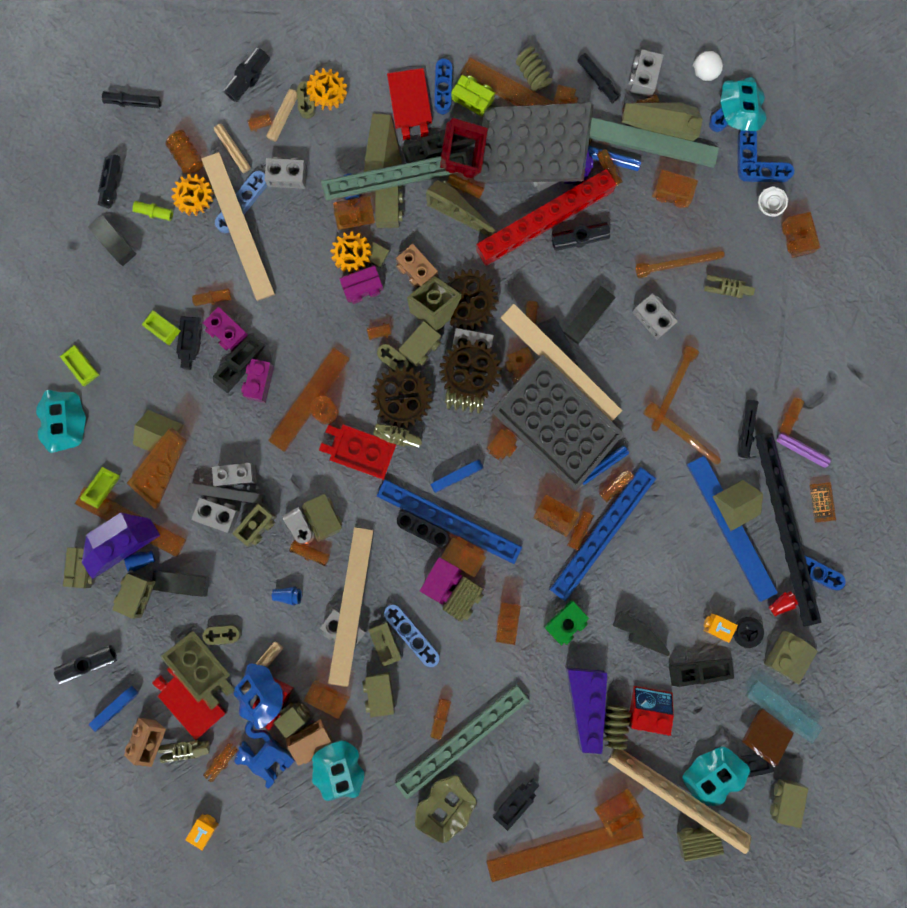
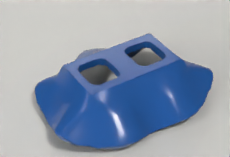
[234,663,283,729]

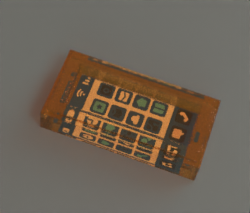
[810,482,836,523]

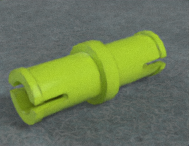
[132,200,173,221]

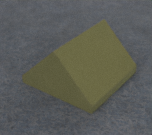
[133,410,184,460]
[712,480,763,531]

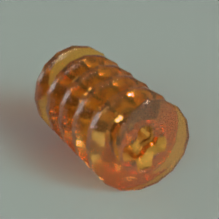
[166,130,203,174]
[310,396,338,425]

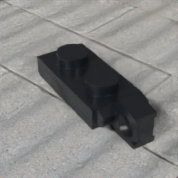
[98,154,121,209]
[176,316,201,370]
[717,753,774,779]
[493,778,539,831]

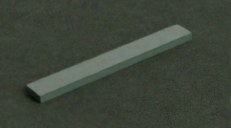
[589,118,719,168]
[321,152,469,201]
[395,684,530,799]

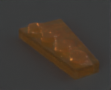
[127,428,187,509]

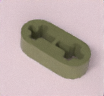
[297,81,316,119]
[377,344,409,372]
[203,625,241,645]

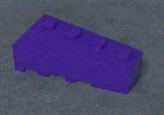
[565,667,607,754]

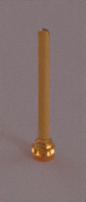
[635,251,725,278]
[651,346,699,431]
[643,402,721,464]

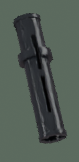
[577,53,621,103]
[102,91,161,109]
[738,400,759,458]

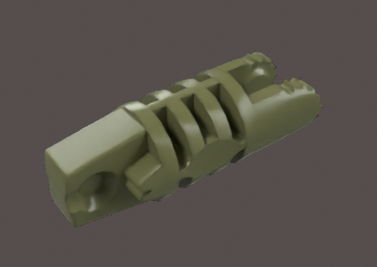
[704,274,755,298]
[373,424,422,448]
[158,740,210,763]

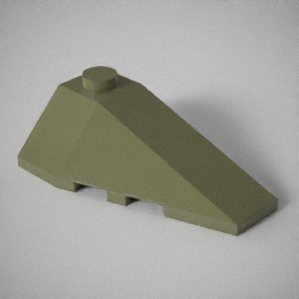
[622,103,703,141]
[364,113,403,189]
[426,180,495,237]

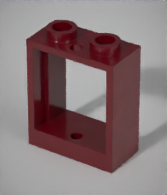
[440,118,488,178]

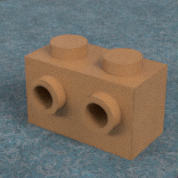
[396,244,438,288]
[124,718,166,767]
[286,719,333,766]

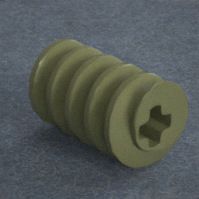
[516,46,553,91]
[445,388,485,414]
[603,705,631,750]

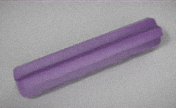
[777,433,831,468]

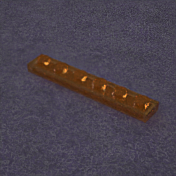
[268,348,350,452]
[75,487,187,557]

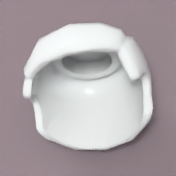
[693,51,723,81]
[758,186,788,217]

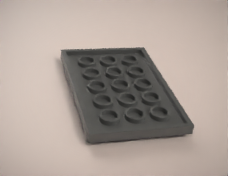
[474,103,593,183]
[491,355,624,491]

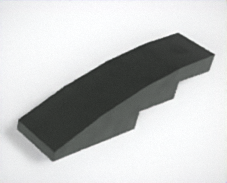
[401,123,475,163]

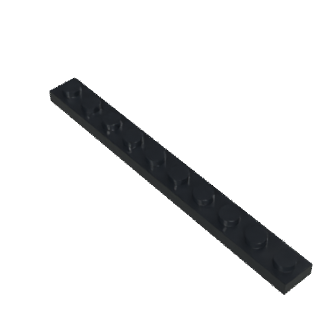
[755,433,822,627]

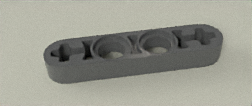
[188,483,263,504]

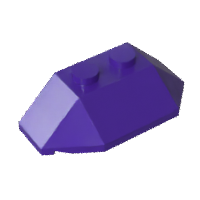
[82,513,161,579]

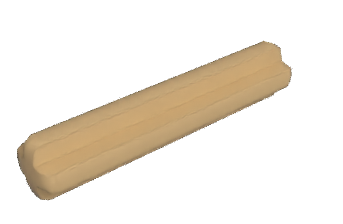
[267,89,297,142]
[214,124,251,173]
[241,642,283,691]

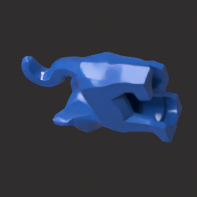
[234,721,295,789]

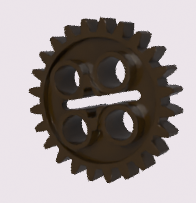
[444,269,499,331]
[439,340,502,403]
[371,366,433,428]

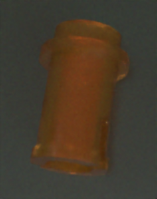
[247,113,272,132]
[524,301,539,325]
[367,323,392,340]

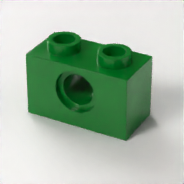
[544,600,590,646]

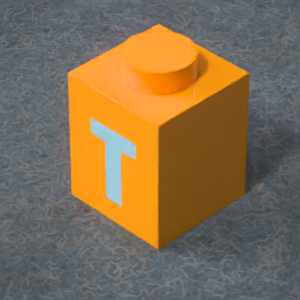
[703,613,738,643]
[185,814,219,850]

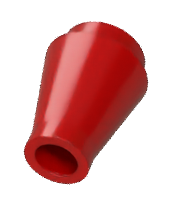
[769,591,798,616]

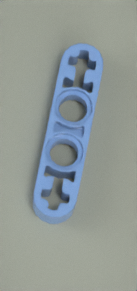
[215,171,267,233]
[384,604,440,667]

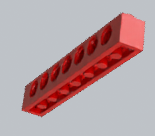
[476,169,616,266]

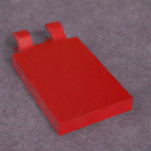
[387,68,432,140]
[319,424,396,480]
[152,668,227,740]

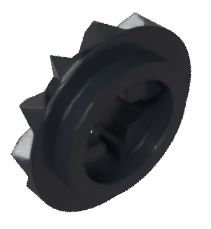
[733,616,764,648]

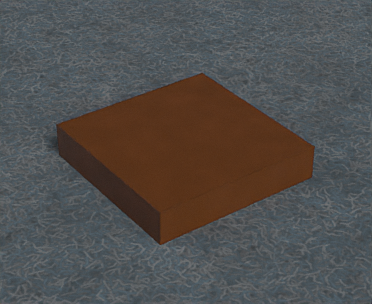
[742,708,794,766]

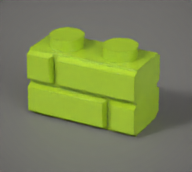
[451,75,495,117]

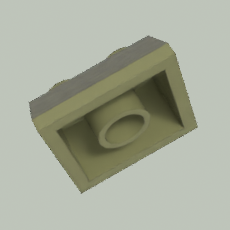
[407,276,461,331]
[764,631,818,685]

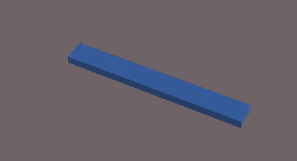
[687,456,778,602]
[549,467,656,601]
[377,479,522,564]

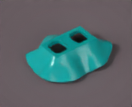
[720,77,767,131]
[36,390,86,453]
[312,740,365,801]
[683,747,750,806]

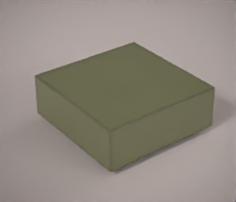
[368,242,390,268]

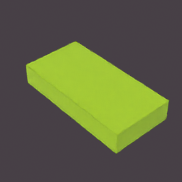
[142,310,181,346]
[60,345,100,386]
[80,467,120,508]

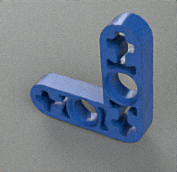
[738,130,795,182]

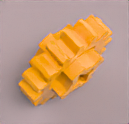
[306,68,347,110]
[171,174,214,216]
[330,231,372,274]

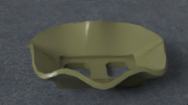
[415,775,477,843]

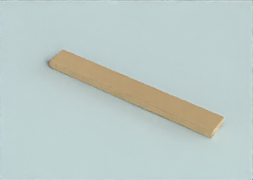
[201,152,275,301]
[500,304,622,422]
[328,527,373,687]
[608,749,752,854]

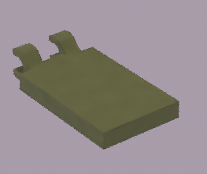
[161,631,234,710]

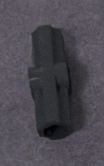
[223,48,270,102]
[551,222,610,251]
[54,645,117,684]

